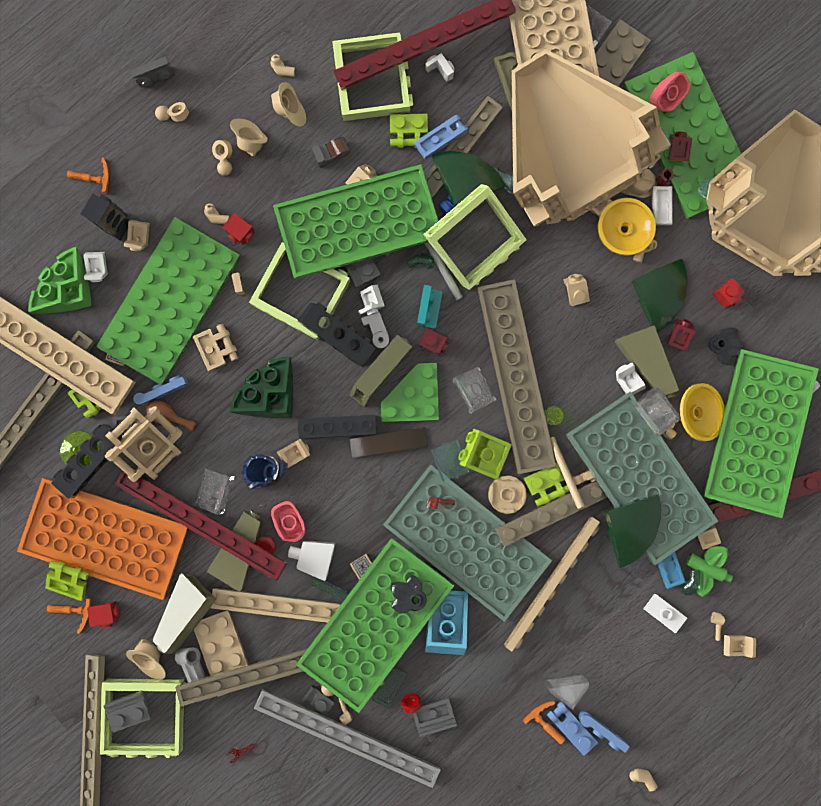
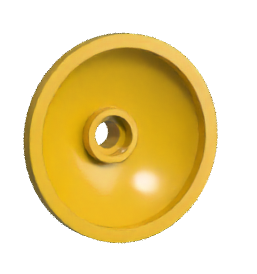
[598,198,656,256]
[680,383,725,441]

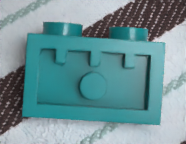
[417,285,442,329]

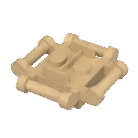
[105,406,182,482]

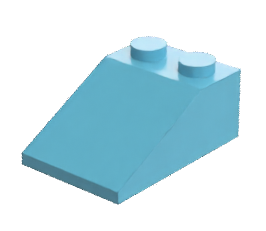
[425,591,468,655]

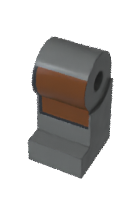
[311,137,351,168]

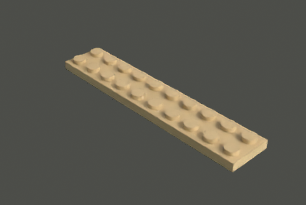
[0,297,136,415]

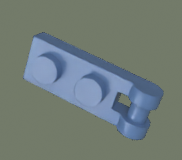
[414,114,469,160]
[133,375,190,405]
[547,702,598,756]
[578,711,630,753]

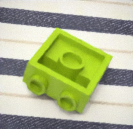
[459,429,512,480]

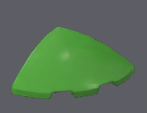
[28,247,91,314]

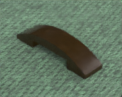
[350,428,428,458]

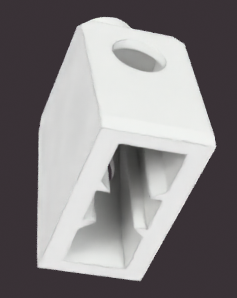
[288,541,336,581]

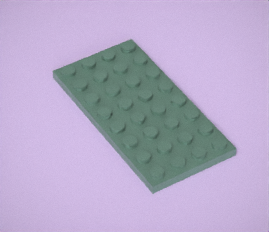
[566,391,718,565]
[383,464,552,622]

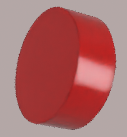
[256,536,276,553]
[401,694,422,714]

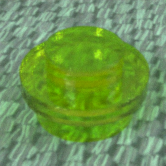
[544,406,563,425]

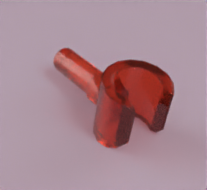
[427,497,455,509]
[227,744,255,763]

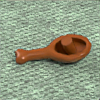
[146,400,197,432]

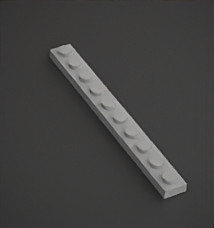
[254,689,441,788]

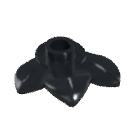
[709,327,745,365]
[391,575,427,613]

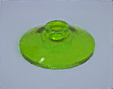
[60,431,99,465]

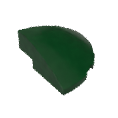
[432,151,506,207]
[632,258,688,332]
[229,357,293,418]
[604,494,661,568]

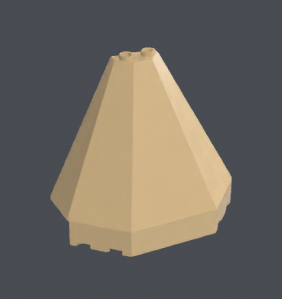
[512,50,671,226]
[706,109,821,276]

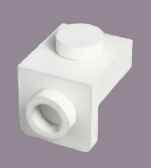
[425,53,455,82]
[84,252,108,282]
[359,285,385,316]
[616,363,646,395]

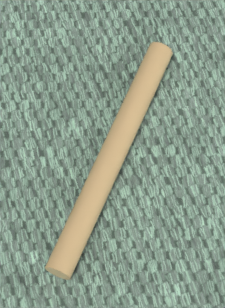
[550,437,585,510]

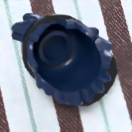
[241,454,288,489]

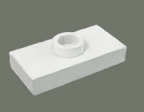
[652,186,672,225]
[643,594,687,633]

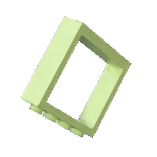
[333,33,413,121]
[423,184,526,290]
[249,242,350,340]
[100,679,184,758]

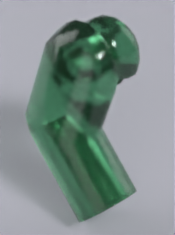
[406,253,435,269]
[681,569,700,595]

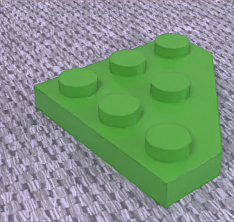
[381,363,439,422]

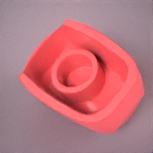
[650,72,690,112]
[271,501,306,542]

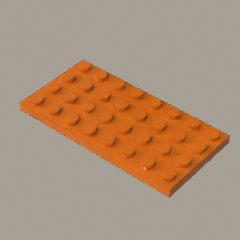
[17,478,188,600]

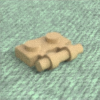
[193,324,239,372]

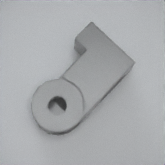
[361,312,389,349]

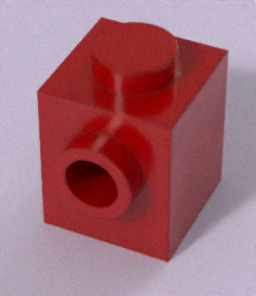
[223,212,255,245]
[712,278,745,308]
[87,601,120,628]

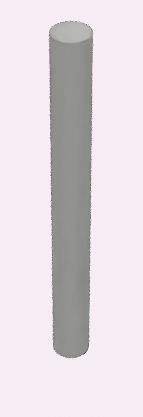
[424,242,463,301]

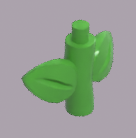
[686,546,733,597]

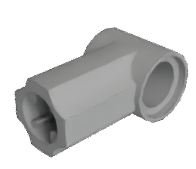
[175,648,206,682]

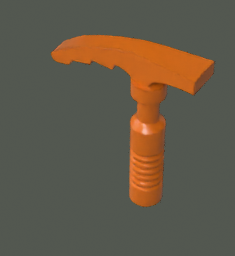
[67,158,109,194]
[47,598,92,634]
[522,701,565,744]

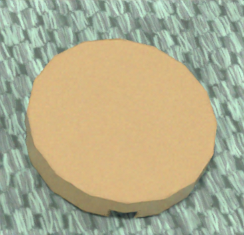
[488,475,527,514]

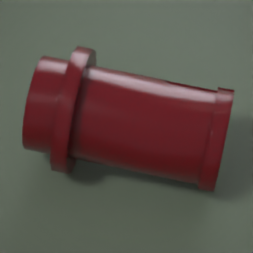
[656,168,674,186]

